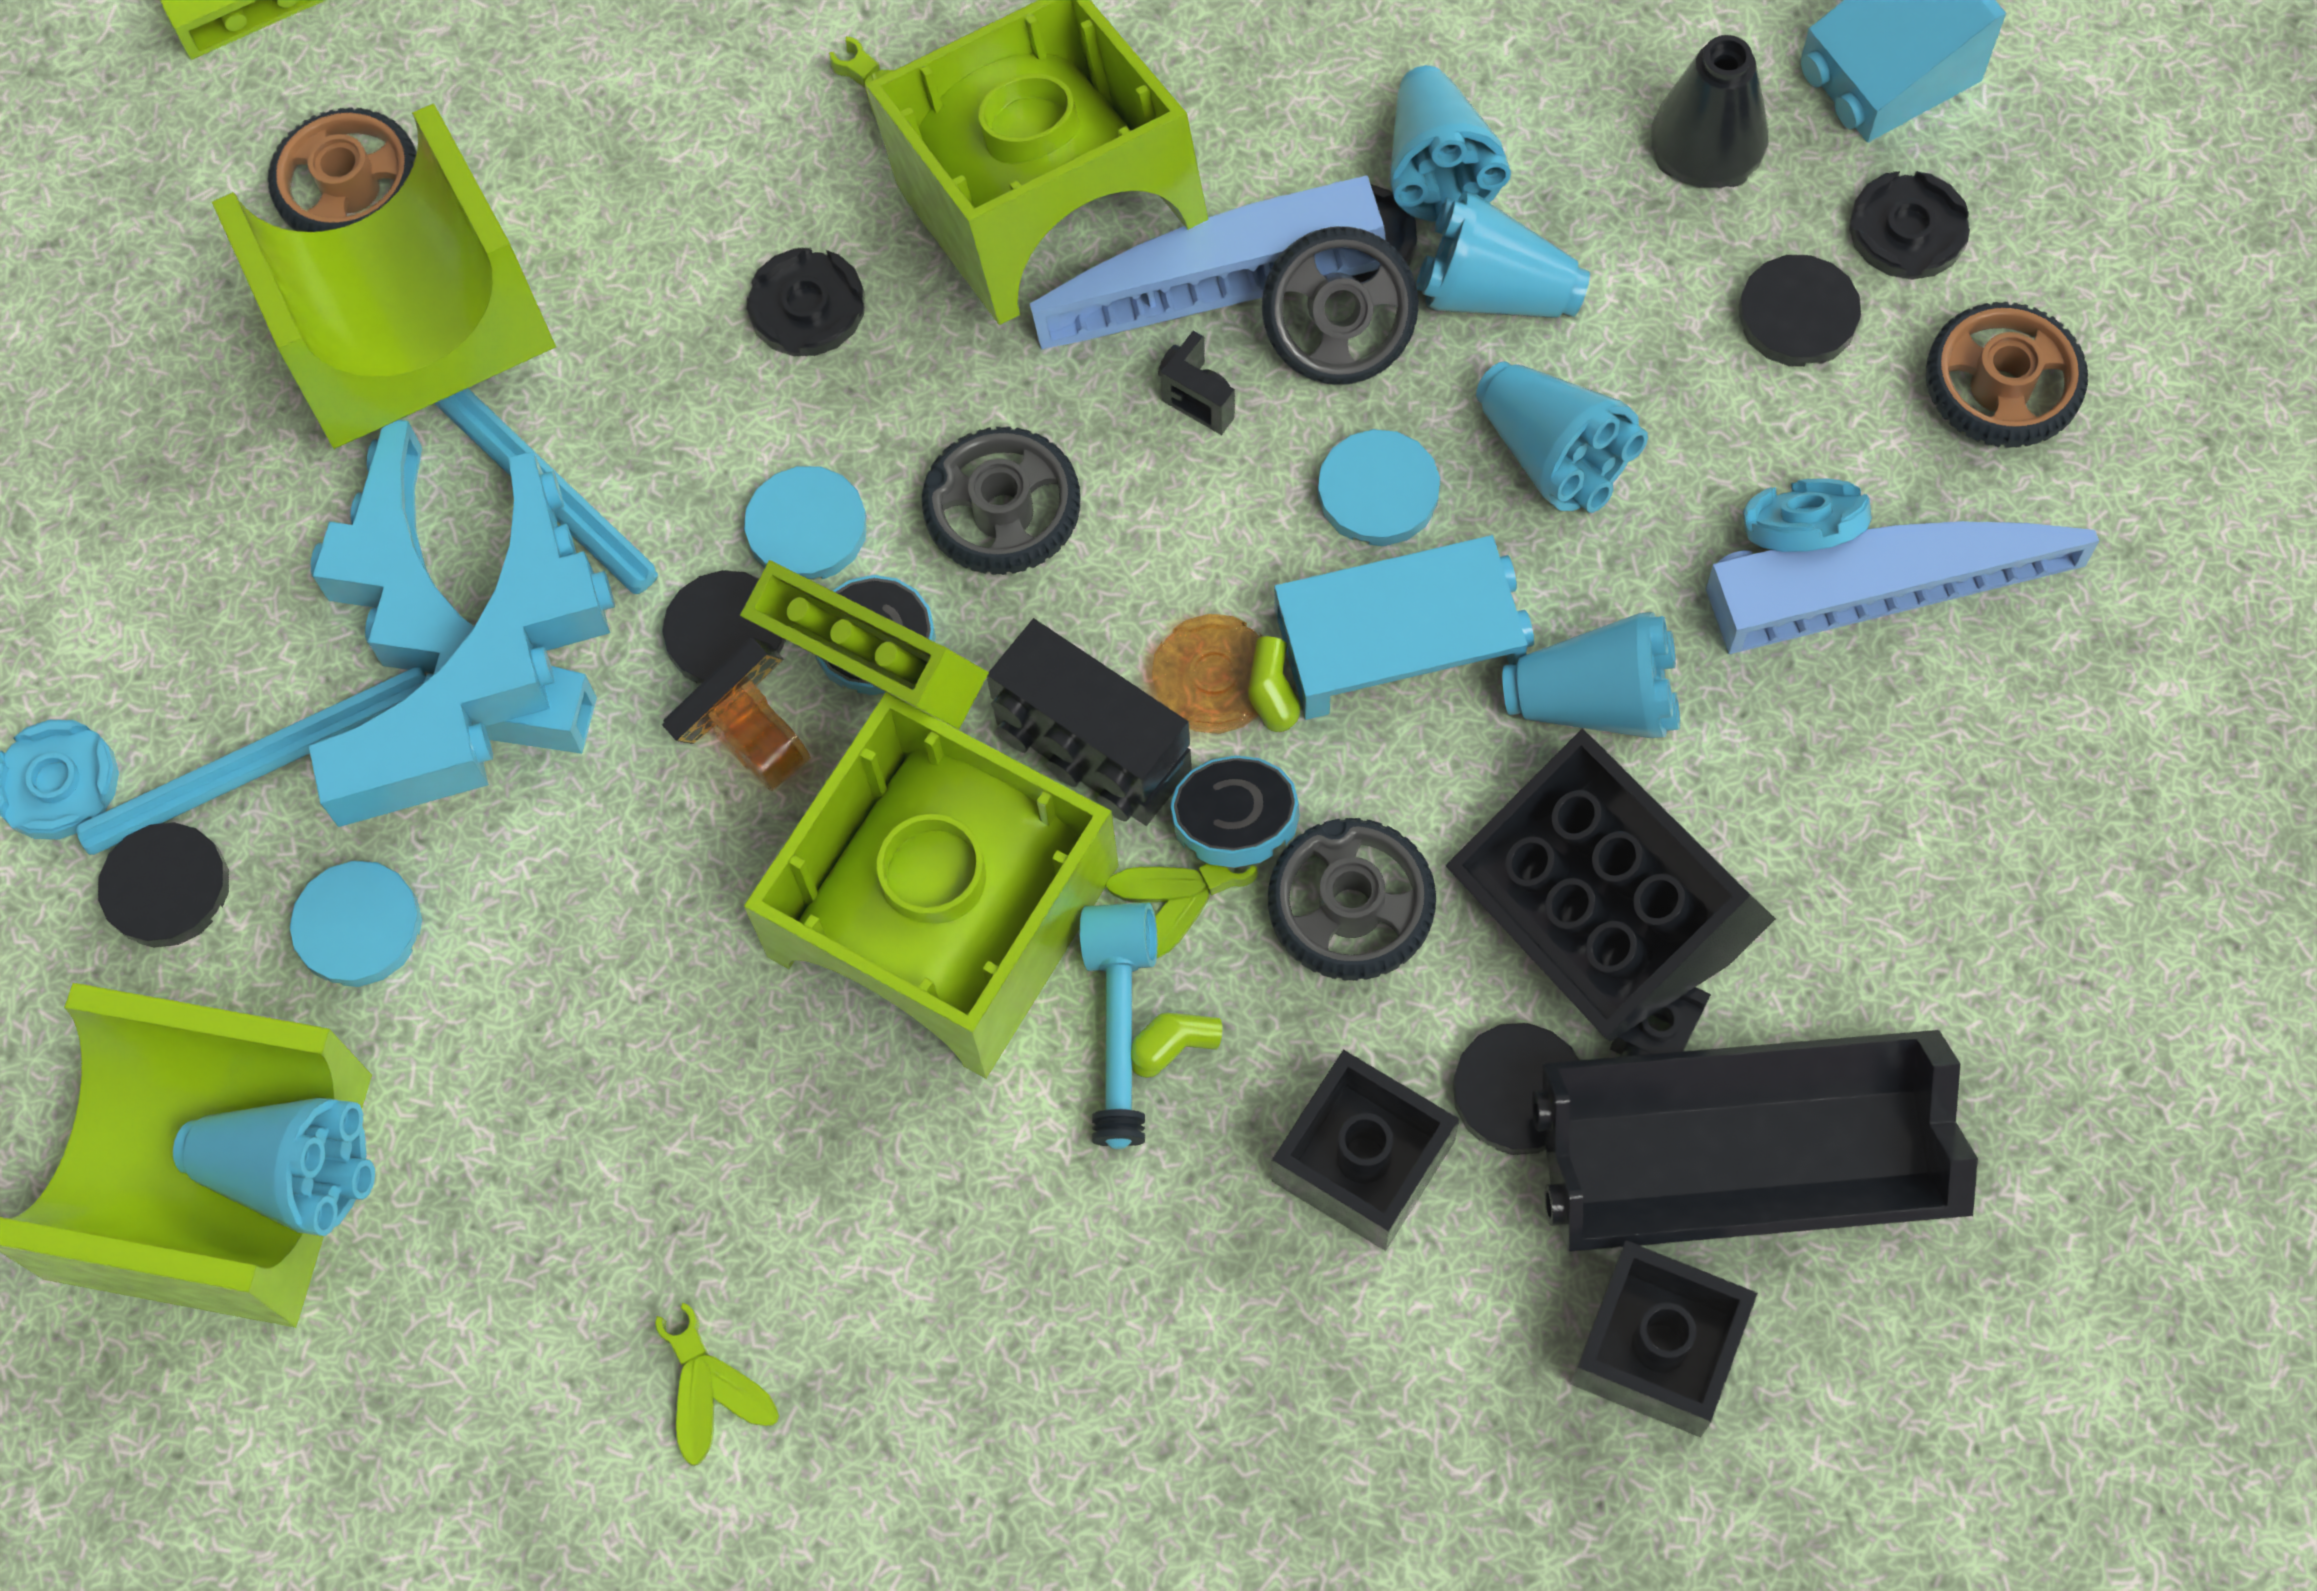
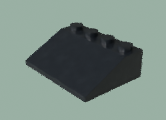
[1445,728,1776,1041]

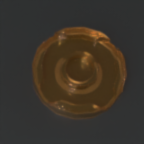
[1152,614,1263,734]

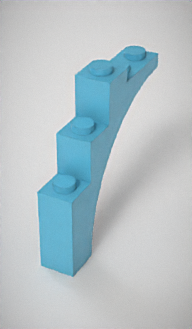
[310,420,597,754]
[309,451,615,827]

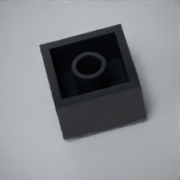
[1272,1049,1459,1251]
[1570,1240,1758,1438]

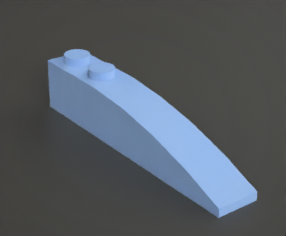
[1030,175,1386,349]
[1706,521,2099,654]

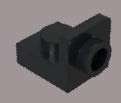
[1158,331,1235,435]

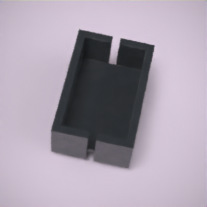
[987,618,1192,826]

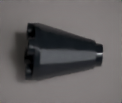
[1651,35,1769,188]

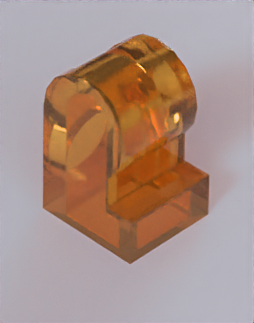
[707,680,811,791]

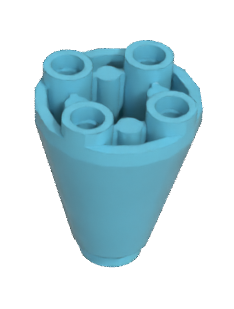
[1390,65,1511,222]
[1416,191,1590,318]
[1476,361,1648,513]
[1502,612,1680,738]
[173,1098,375,1236]

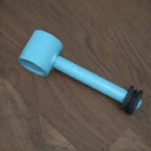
[1080,902,1158,1149]

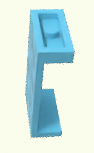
[1274,535,1534,720]

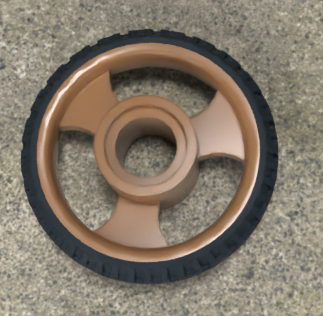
[268,107,417,232]
[1925,302,2088,448]

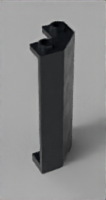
[1532,1030,1978,1252]

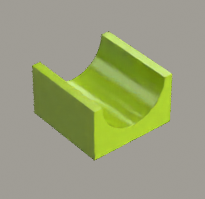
[865,0,1208,325]
[212,103,556,449]
[744,692,1119,1079]
[0,983,372,1328]

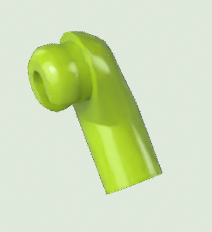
[1248,636,1300,732]
[1131,1012,1222,1078]

